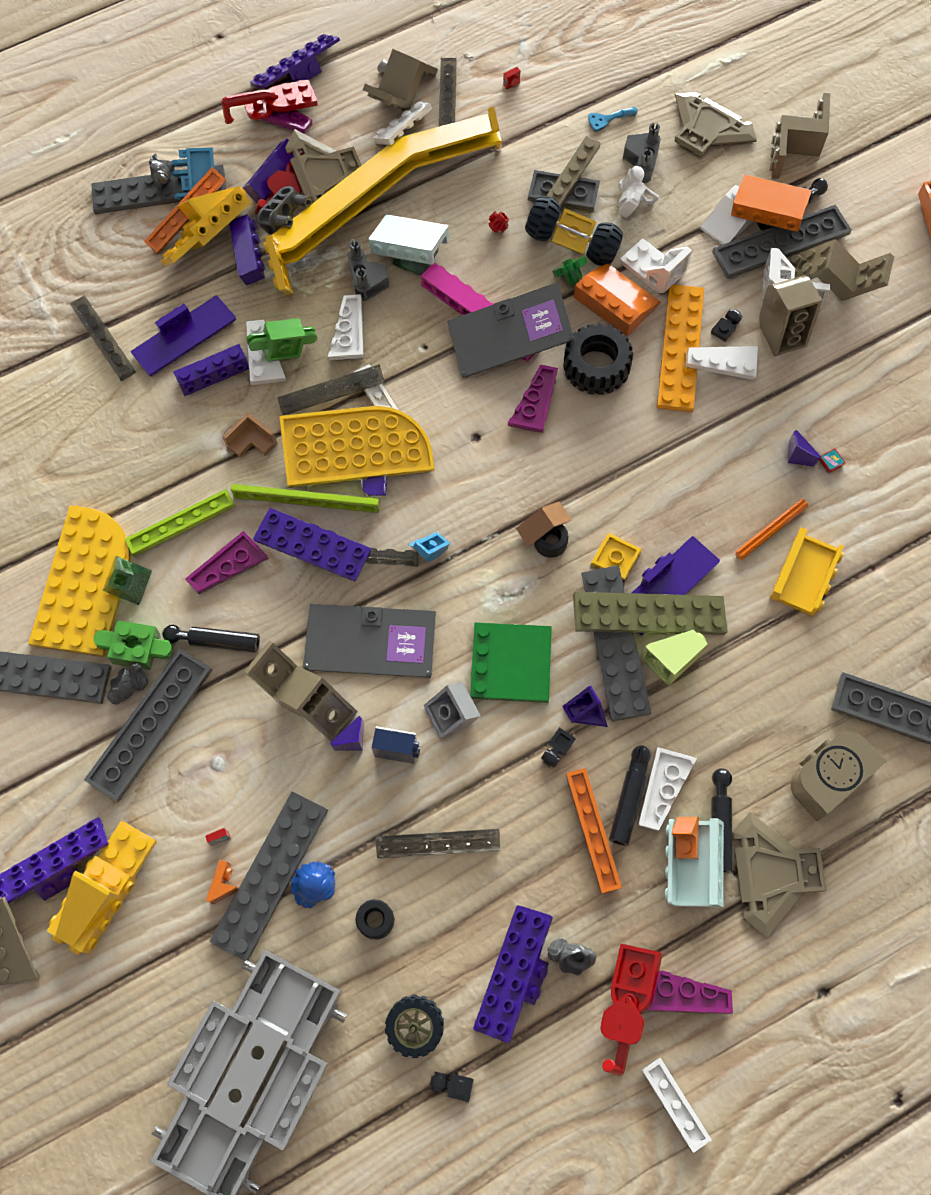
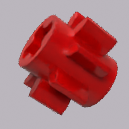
[488,211,509,233]

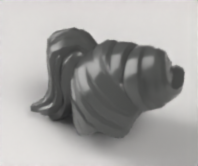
[149,153,175,188]
[107,663,148,705]
[547,938,596,976]

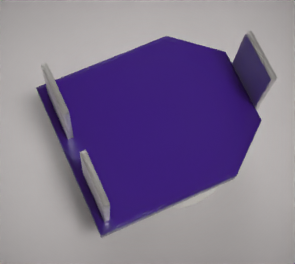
[361,474,387,499]

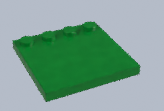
[470,622,552,703]

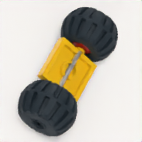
[525,196,623,266]

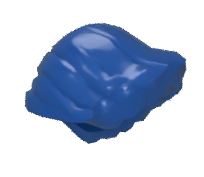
[291,861,336,908]

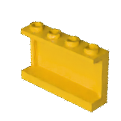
[769,527,844,616]

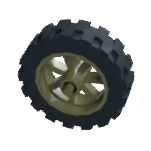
[385,994,444,1058]

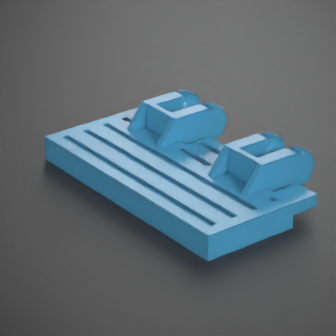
[171,147,214,207]

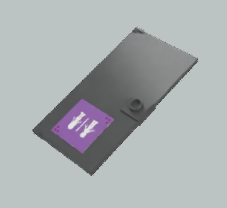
[447,282,575,378]
[303,604,436,678]

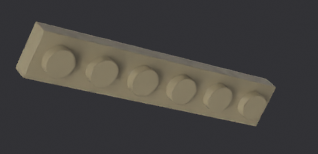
[547,136,601,206]

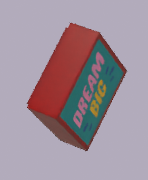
[819,449,846,473]
[205,828,231,846]

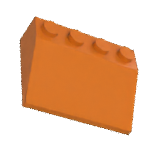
[574,264,661,336]

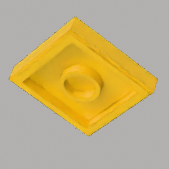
[591,533,642,582]

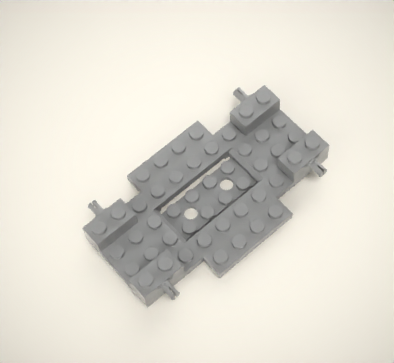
[150,950,347,1195]

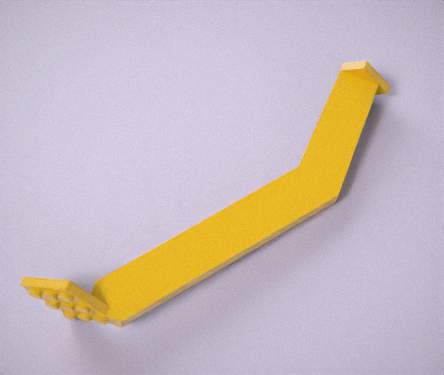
[264,107,502,296]

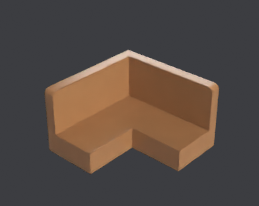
[223,413,278,458]
[516,502,571,546]

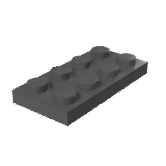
[528,170,600,212]

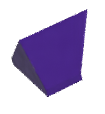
[788,430,821,467]
[562,686,608,727]
[330,716,364,751]

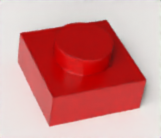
[503,67,521,89]

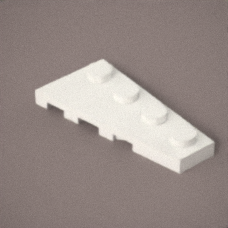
[373,101,432,145]
[328,294,364,361]
[246,320,286,385]
[685,346,758,380]
[638,747,697,832]

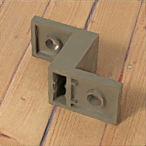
[363,49,438,110]
[769,93,831,179]
[790,239,894,301]
[244,641,358,742]

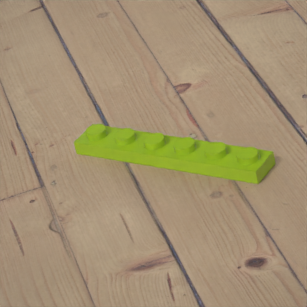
[125,489,235,556]

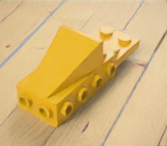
[161,186,252,266]
[47,820,157,955]

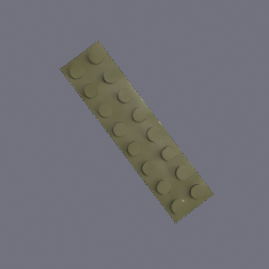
[573,592,728,635]

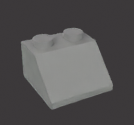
[423,682,481,739]

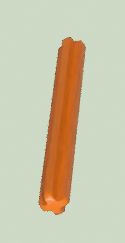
[735,499,808,560]

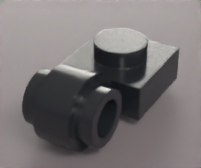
[711,309,743,342]
[541,727,576,768]
[430,1071,474,1102]

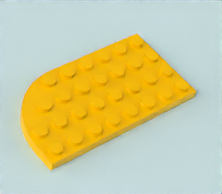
[279,406,435,488]
[28,505,131,657]

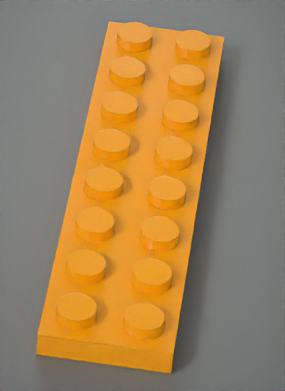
[657,284,704,412]

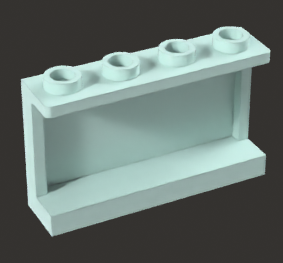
[369,215,450,265]
[665,818,724,908]

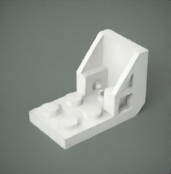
[619,239,692,293]
[762,248,830,311]

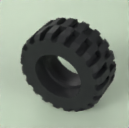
[563,323,633,395]

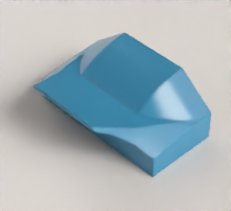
[408,532,450,563]

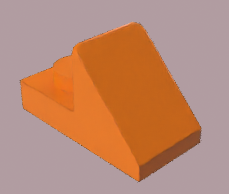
[671,817,699,859]
[206,860,239,904]

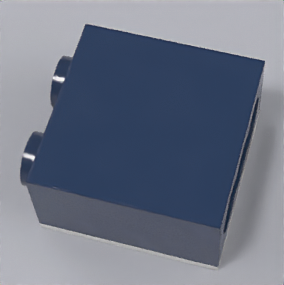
[371,726,420,764]

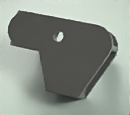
[623,123,661,183]
[257,186,312,235]
[347,240,389,301]

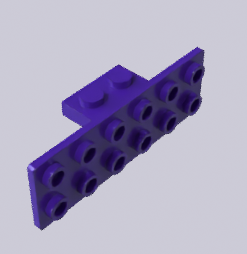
[250,34,340,89]
[131,295,236,376]
[253,508,371,582]
[632,536,720,636]
[0,817,109,904]
[473,905,553,1044]

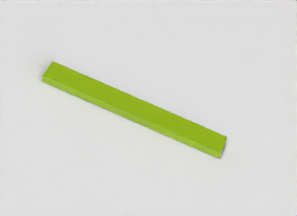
[230,484,380,513]

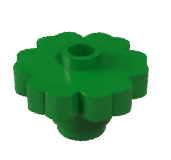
[552,256,587,286]

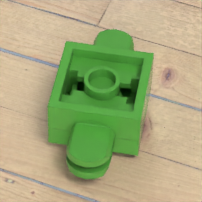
[246,318,317,362]
[94,620,173,670]

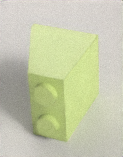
[641,630,708,686]

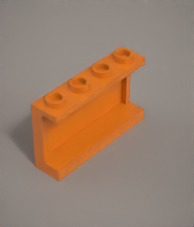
[731,175,812,232]

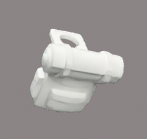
[618,166,659,219]

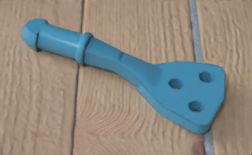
[588,107,638,131]

